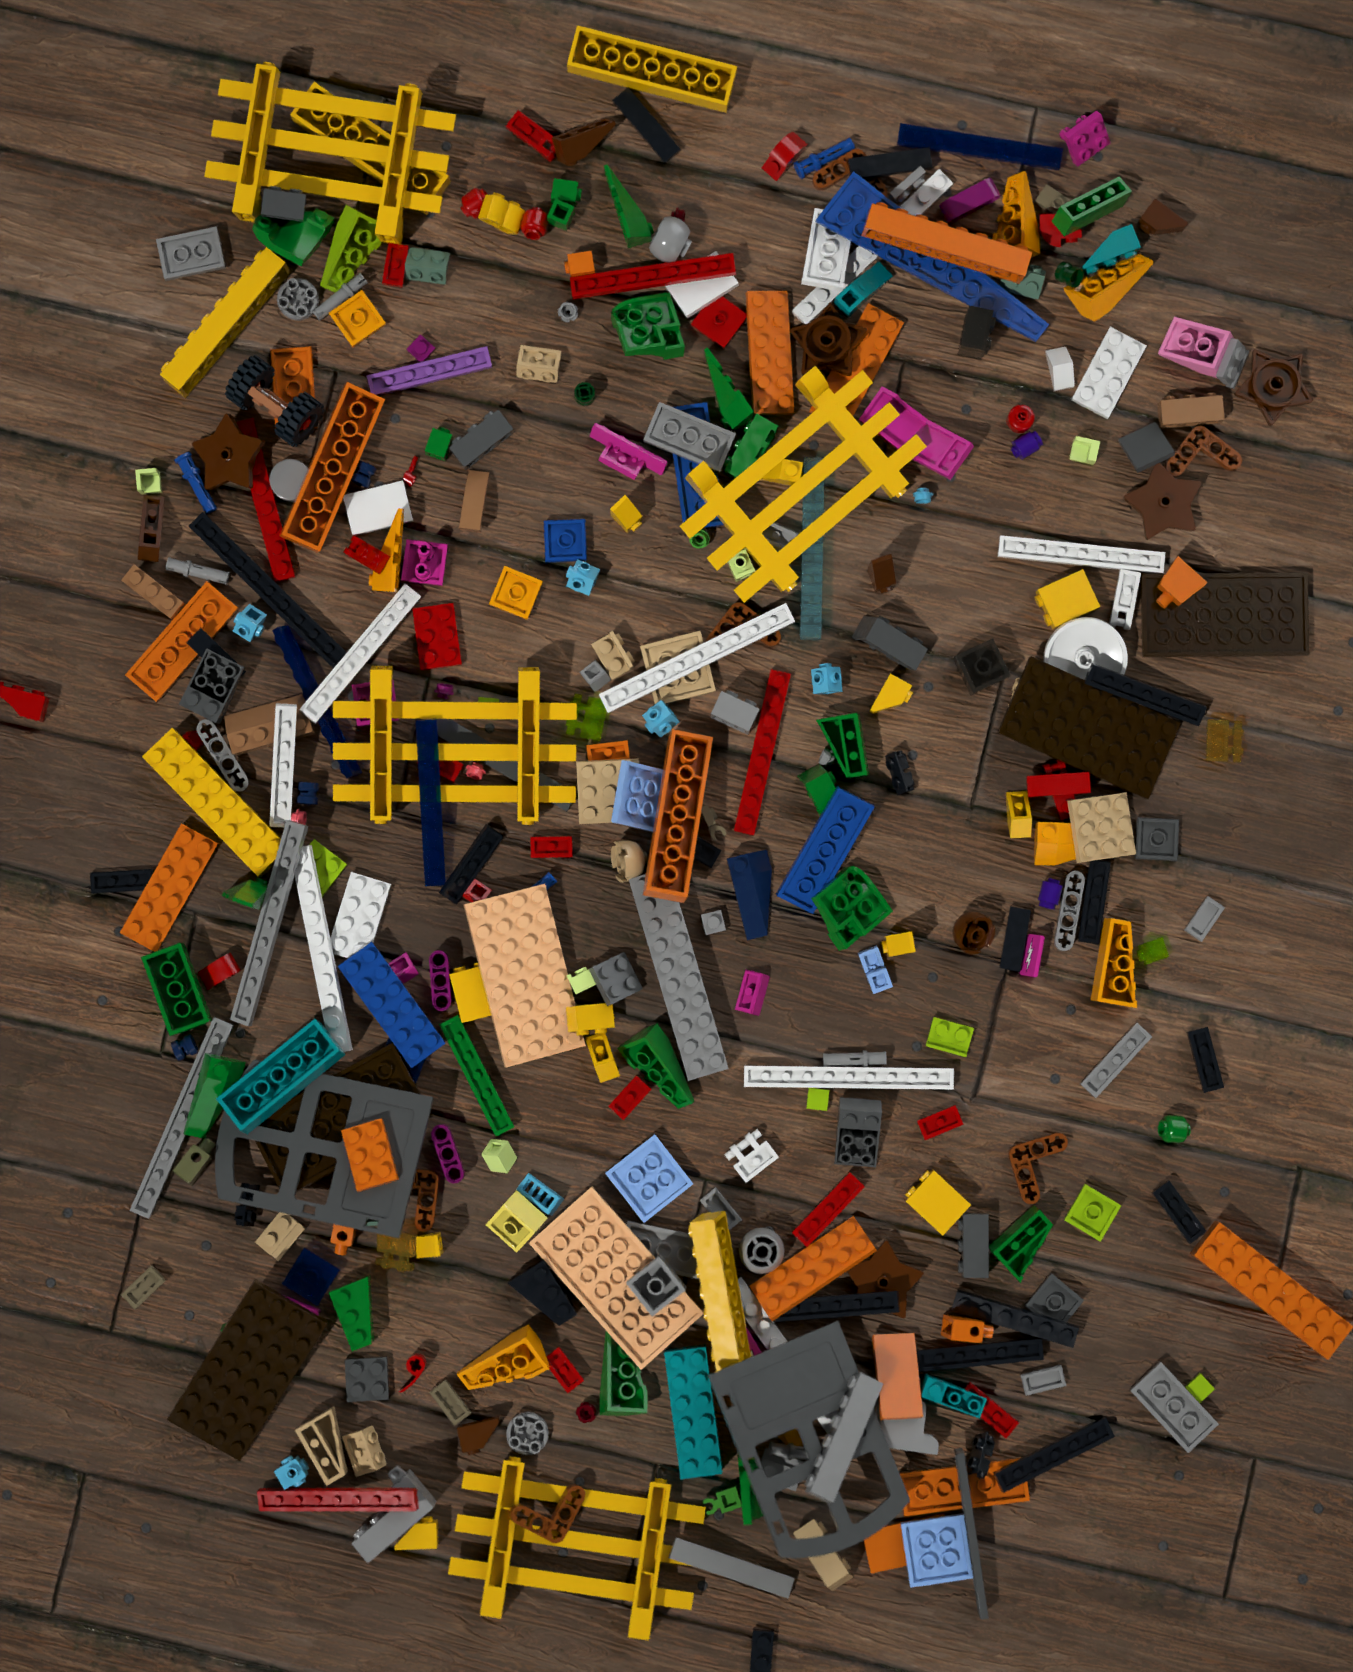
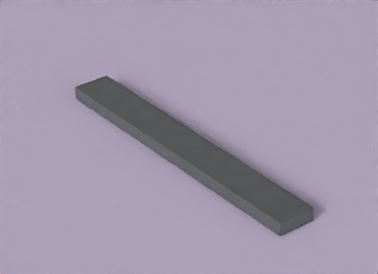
[424,719,577,812]
[954,1447,989,1619]

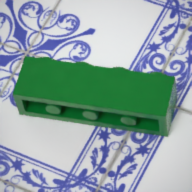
[1052,176,1132,237]

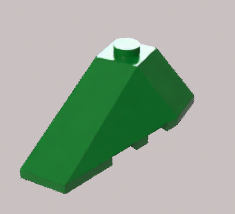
[604,164,654,249]
[617,1023,694,1109]
[183,1053,246,1139]
[600,1331,648,1416]

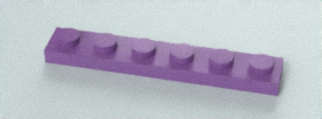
[367,346,492,396]

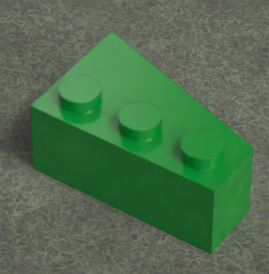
[723,413,778,480]
[816,713,869,779]
[797,764,836,816]
[989,1205,1053,1283]
[329,1275,374,1352]

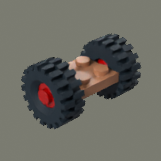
[225,355,325,447]

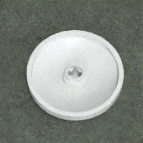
[1043,617,1128,680]

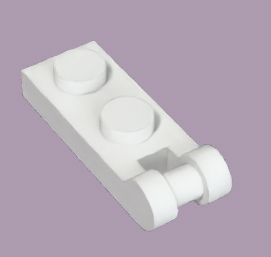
[1109,569,1141,630]

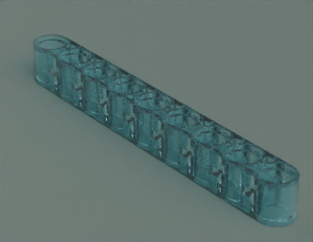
[800,457,824,640]

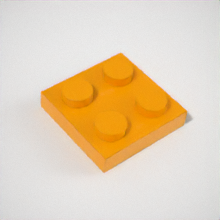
[329,290,386,348]
[489,566,543,620]

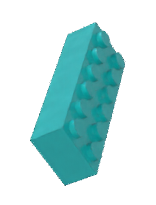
[216,1019,346,1135]
[664,1344,723,1479]

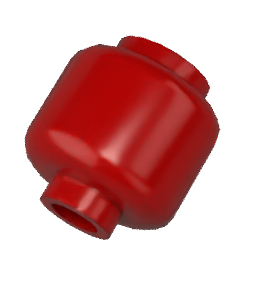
[460,188,488,219]
[520,207,549,240]
[1007,404,1035,433]

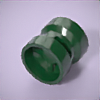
[1055,261,1084,288]
[574,382,595,406]

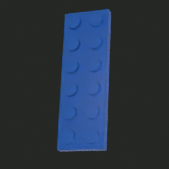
[673,402,724,529]
[776,786,875,914]
[338,942,446,1068]

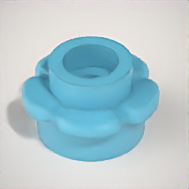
[913,488,933,504]

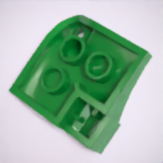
[252,208,335,266]
[611,292,685,360]
[811,866,893,951]
[737,1451,763,1525]

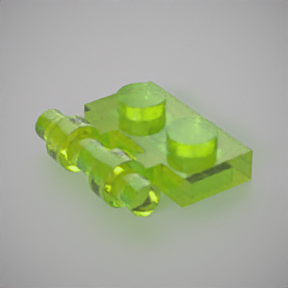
[566,693,607,742]

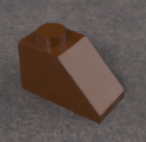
[1138,199,1188,235]
[457,1416,500,1455]

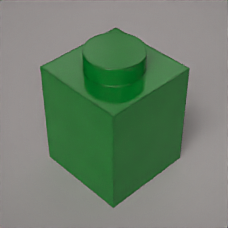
[551,178,582,207]
[547,198,575,231]
[424,427,454,461]

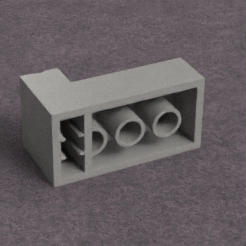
[351,1465,437,1563]

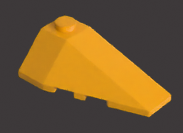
[992,171,1040,258]
[1064,254,1153,322]
[369,508,404,592]
[1034,822,1076,866]
[457,1324,550,1390]

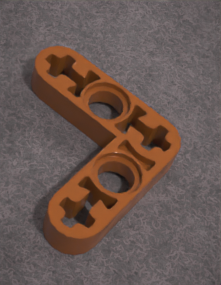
[812,149,888,197]
[1164,426,1242,478]
[705,602,781,647]
[1008,1133,1068,1204]
[412,1169,439,1232]
[509,1484,585,1543]

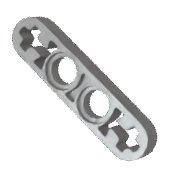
[197,719,249,791]
[1054,871,1085,951]

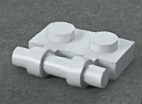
[724,1129,779,1183]

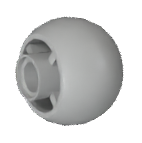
[649,216,692,262]
[739,1228,785,1274]

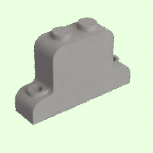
[861,1398,939,1455]

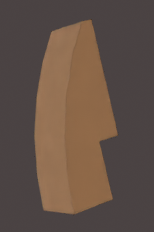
[459,470,490,533]

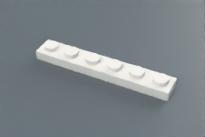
[269,703,297,827]

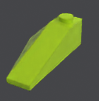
[320,205,382,292]

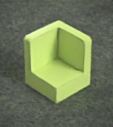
[1069,436,1100,465]
[135,468,162,495]
[481,1139,517,1173]

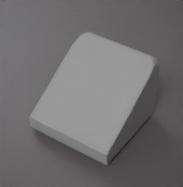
[579,660,611,692]

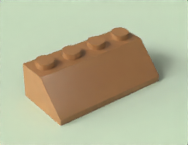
[224,694,316,756]

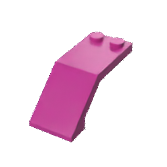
[859,386,974,480]

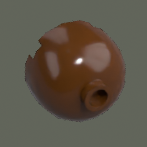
[952,911,995,955]

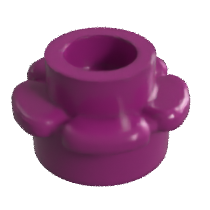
[434,683,454,699]

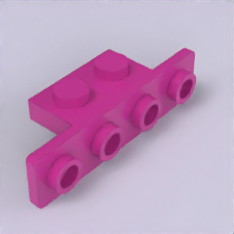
[590,423,668,480]

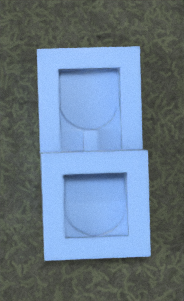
[858,945,893,994]

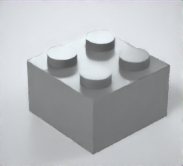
[710,690,759,735]
[626,1254,686,1317]

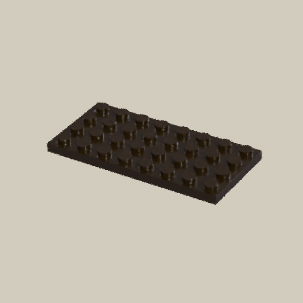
[1141,573,1310,658]
[997,656,1181,799]
[255,1043,433,1192]
[167,1279,328,1461]

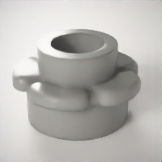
[558,302,578,322]
[818,748,835,768]

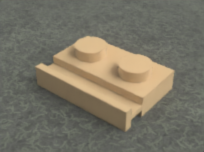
[255,1212,306,1261]

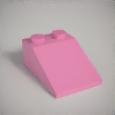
[1158,317,1234,378]

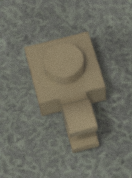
[701,805,726,841]

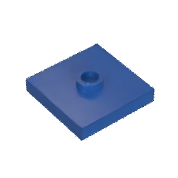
[544,519,587,563]

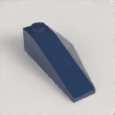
[727,850,772,940]

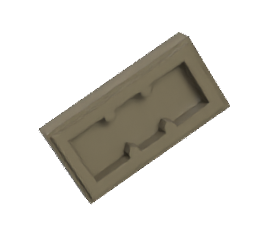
[1034,184,1071,213]
[121,1265,166,1310]
[429,1379,472,1426]

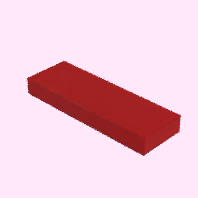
[1026,772,1091,797]
[964,1382,1019,1439]

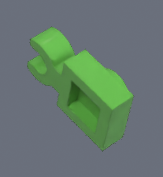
[702,1486,742,1515]

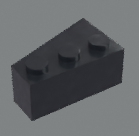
[508,1260,578,1326]

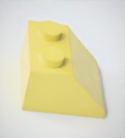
[486,1190,547,1253]

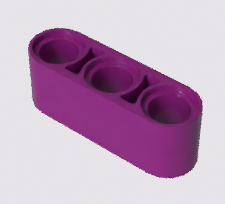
[939,177,1001,224]
[429,950,452,1011]
[431,1124,465,1184]

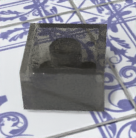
[957,306,996,360]
[953,638,1011,696]

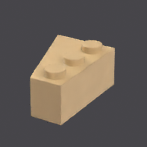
[295,1406,347,1486]
[793,1519,853,1591]

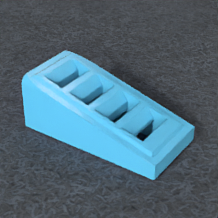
[516,1173,564,1215]

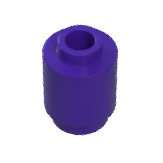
[1011,431,1043,460]
[1038,878,1063,910]

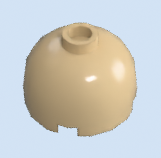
[611,840,648,883]

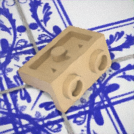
[516,345,561,383]
[591,631,635,681]
[342,1425,386,1477]

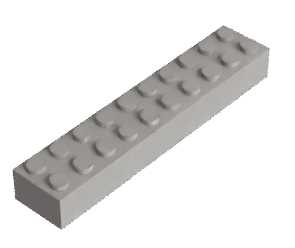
[629,874,729,1081]

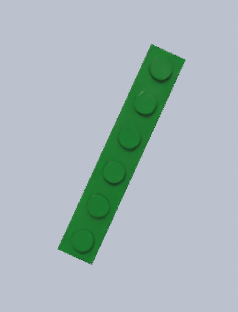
[439,1015,515,1137]

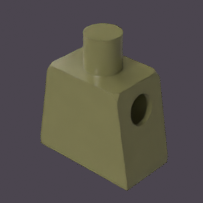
[173,1137,215,1186]

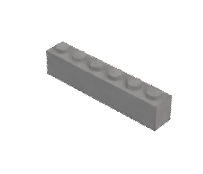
[805,1373,883,1503]

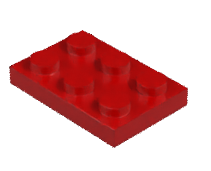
[412,603,462,671]

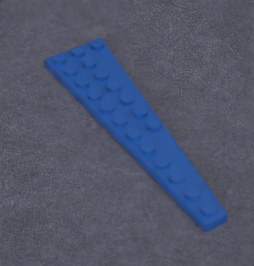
[815,171,1049,342]

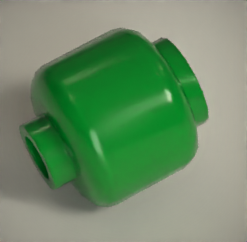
[1158,1115,1191,1143]

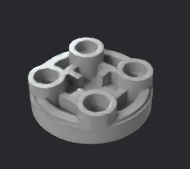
[277,278,319,321]
[269,459,308,502]
[506,1412,549,1455]

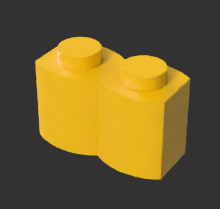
[478,192,525,234]

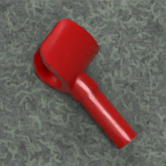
[403,456,418,487]

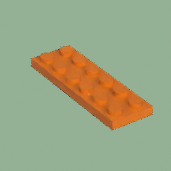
[746,291,794,415]
[809,303,904,416]
[125,581,239,703]
[120,823,218,952]
[749,1216,877,1322]
[900,1457,1030,1517]

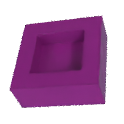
[406,334,436,363]

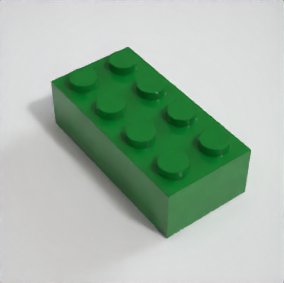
[141,943,212,1036]

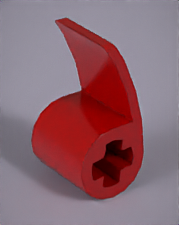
[198,953,241,990]
[398,1353,427,1393]

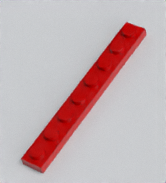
[570,253,736,299]
[236,418,296,583]
[734,669,791,836]
[257,1488,419,1511]

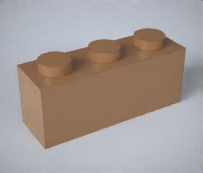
[1157,393,1225,429]
[121,565,186,620]

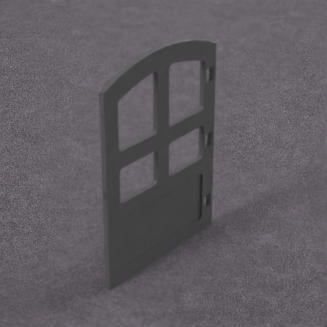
[215,1060,434,1239]
[708,1321,910,1558]

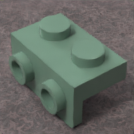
[405,247,450,285]
[999,265,1045,300]

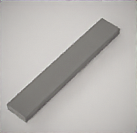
[669,1537,795,1598]

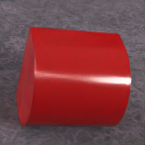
[462,879,492,902]

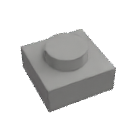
[701,910,726,935]

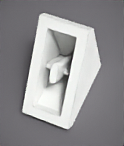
[1045,346,1075,391]

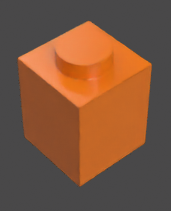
[564,251,595,277]

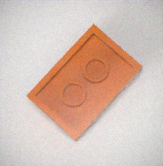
[341,1118,399,1192]

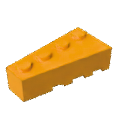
[1091,918,1137,1008]

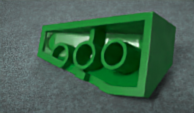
[704,347,754,432]
[221,877,268,910]

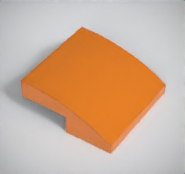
[586,740,630,761]

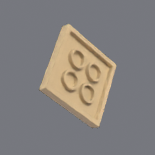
[640,631,716,704]
[576,758,639,824]
[1067,793,1136,863]

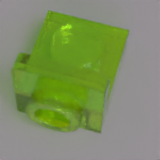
[1136,937,1169,965]

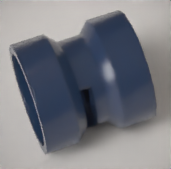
[351,461,377,488]
[297,782,319,805]
[171,1034,199,1061]

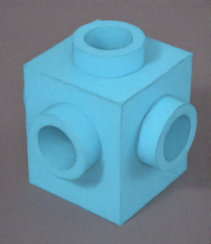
[565,560,600,596]
[233,604,267,642]
[811,663,843,694]
[642,700,680,737]
[274,1455,309,1490]

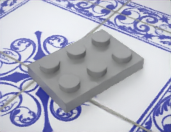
[156,226,226,281]

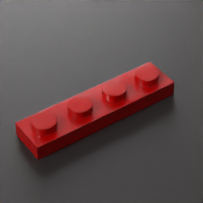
[792,1172,865,1247]

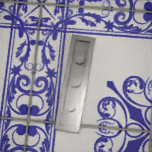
[1080,1022,1152,1098]

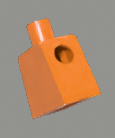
[1156,556,1208,609]
[331,1224,357,1255]
[941,1314,994,1343]

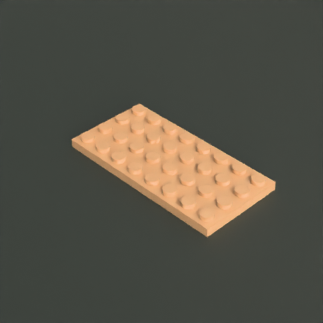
[463,884,586,1068]
[529,1187,703,1370]

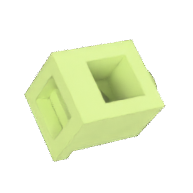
[727,549,755,582]
[567,966,596,995]

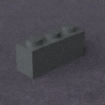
[449,410,515,470]
[957,1213,989,1278]

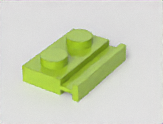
[925,1017,974,1057]

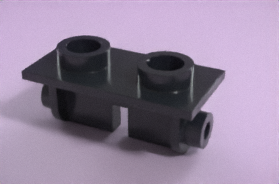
[885,750,915,795]
[234,1183,260,1227]
[967,1432,995,1479]

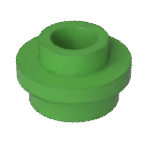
[689,529,710,549]

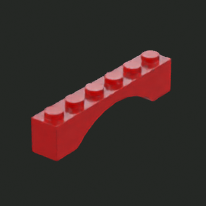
[0,681,50,723]

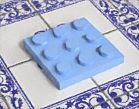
[611,760,663,832]
[605,1134,693,1223]
[900,1513,973,1588]

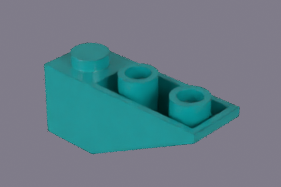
[1081,224,1141,274]
[834,262,893,318]
[920,1373,987,1419]

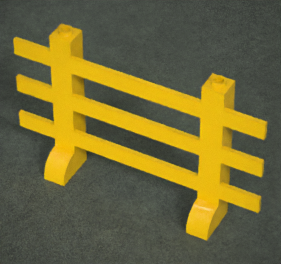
[204,62,456,244]
[679,366,927,603]
[333,666,577,825]
[448,1456,706,1640]

